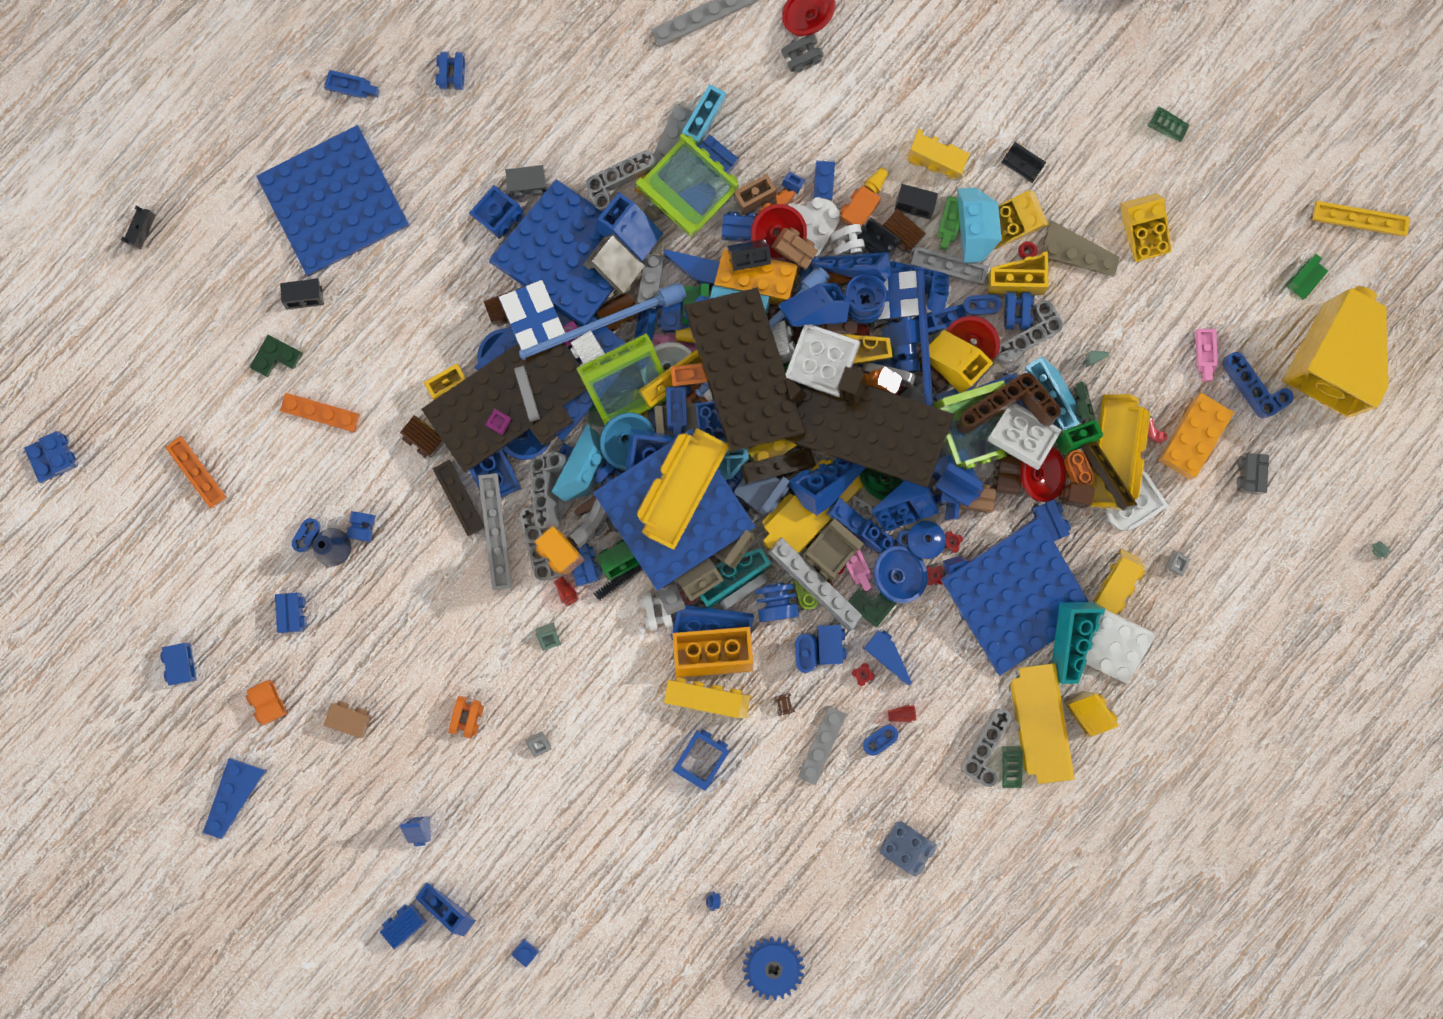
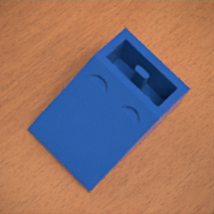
[595,192,663,261]
[779,283,850,327]
[695,401,725,440]
[872,481,939,532]

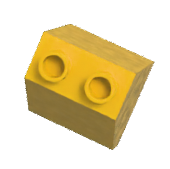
[1282,286,1388,418]

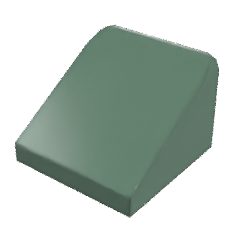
[1086,351,1109,368]
[536,623,561,651]

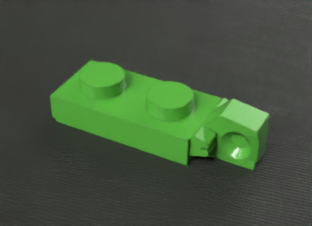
[937,196,960,251]

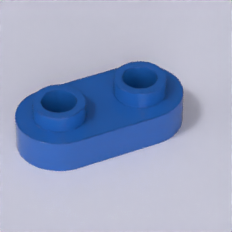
[963,294,1002,316]
[863,725,898,756]

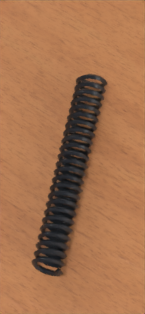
[593,564,643,601]

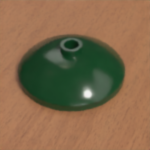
[859,468,904,500]

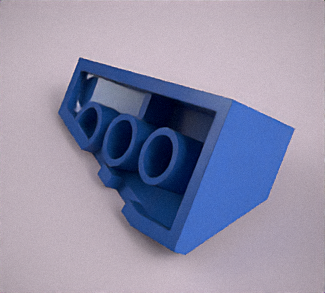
[810,252,892,283]
[788,458,865,516]

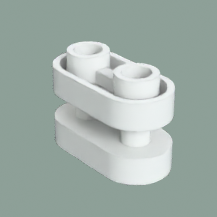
[830,224,865,256]
[640,592,673,631]

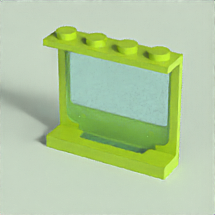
[635,133,739,238]
[576,333,666,425]
[933,380,1011,470]

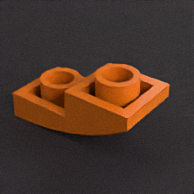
[759,190,795,212]

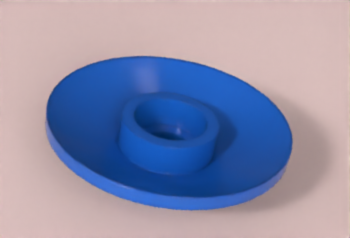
[907,521,946,559]

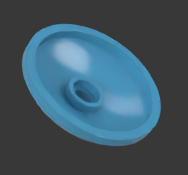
[600,412,655,470]

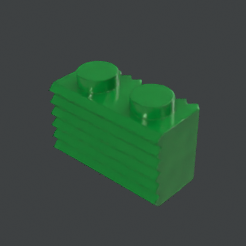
[1056,419,1103,455]
[596,540,639,581]

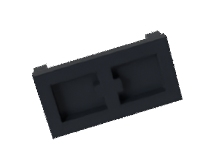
[1001,142,1047,183]
[894,184,938,220]
[121,205,156,250]
[857,217,901,257]
[727,239,771,271]
[280,278,324,310]

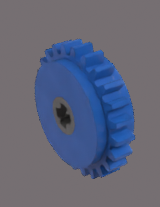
[742,936,805,1001]

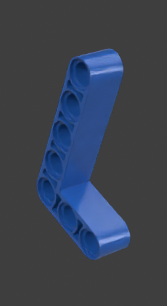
[890,261,949,313]

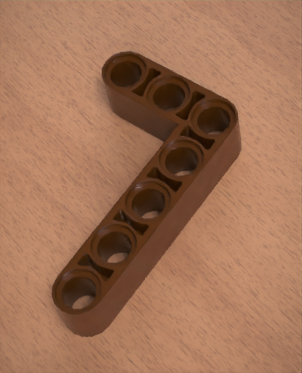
[956,373,1061,434]

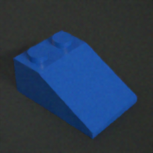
[625,429,677,470]
[470,449,521,497]

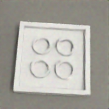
[786,325,860,397]
[987,403,1062,470]
[1085,609,1156,684]

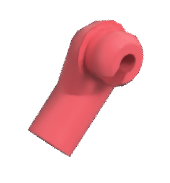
[1148,419,1167,443]

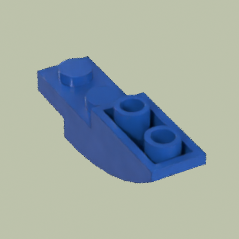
[826,498,896,554]

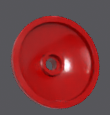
[782,0,836,36]
[751,204,807,262]
[946,316,1000,362]
[1020,446,1066,502]

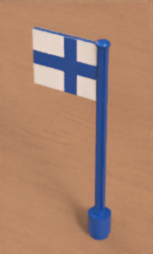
[862,267,933,407]

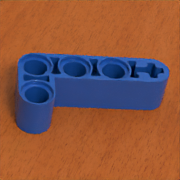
[1222,352,1294,418]

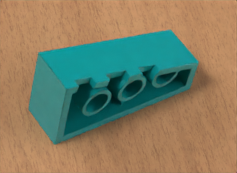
[700,548,773,608]
[1052,602,1105,684]

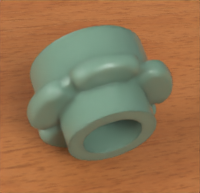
[1372,541,1391,559]

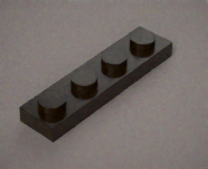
[1081,442,1138,511]
[740,448,816,485]
[432,460,485,537]

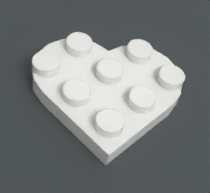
[777,197,840,257]
[1105,470,1169,531]

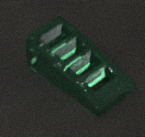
[1147,106,1190,142]
[1002,746,1023,788]

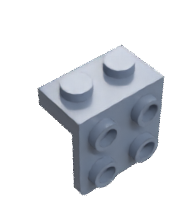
[734,477,790,516]
[880,821,937,877]

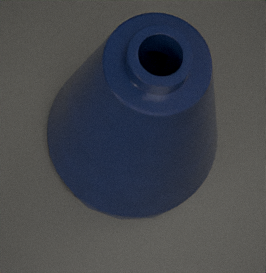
[313,528,352,566]

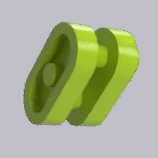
[793,579,818,610]

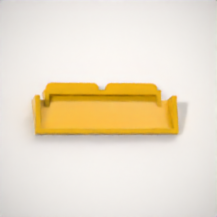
[1090,394,1150,510]
[637,428,728,550]
[763,460,863,554]
[1010,663,1075,784]

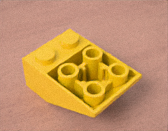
[993,190,1049,250]
[1120,193,1172,262]
[929,330,993,393]
[423,363,467,400]
[1065,691,1119,737]

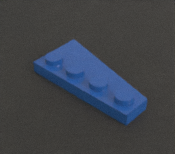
[671,605,754,640]
[203,758,267,839]

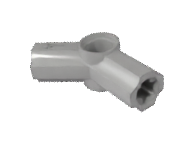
[567,498,608,548]

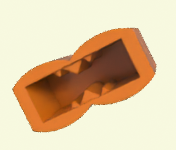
[246,680,287,725]

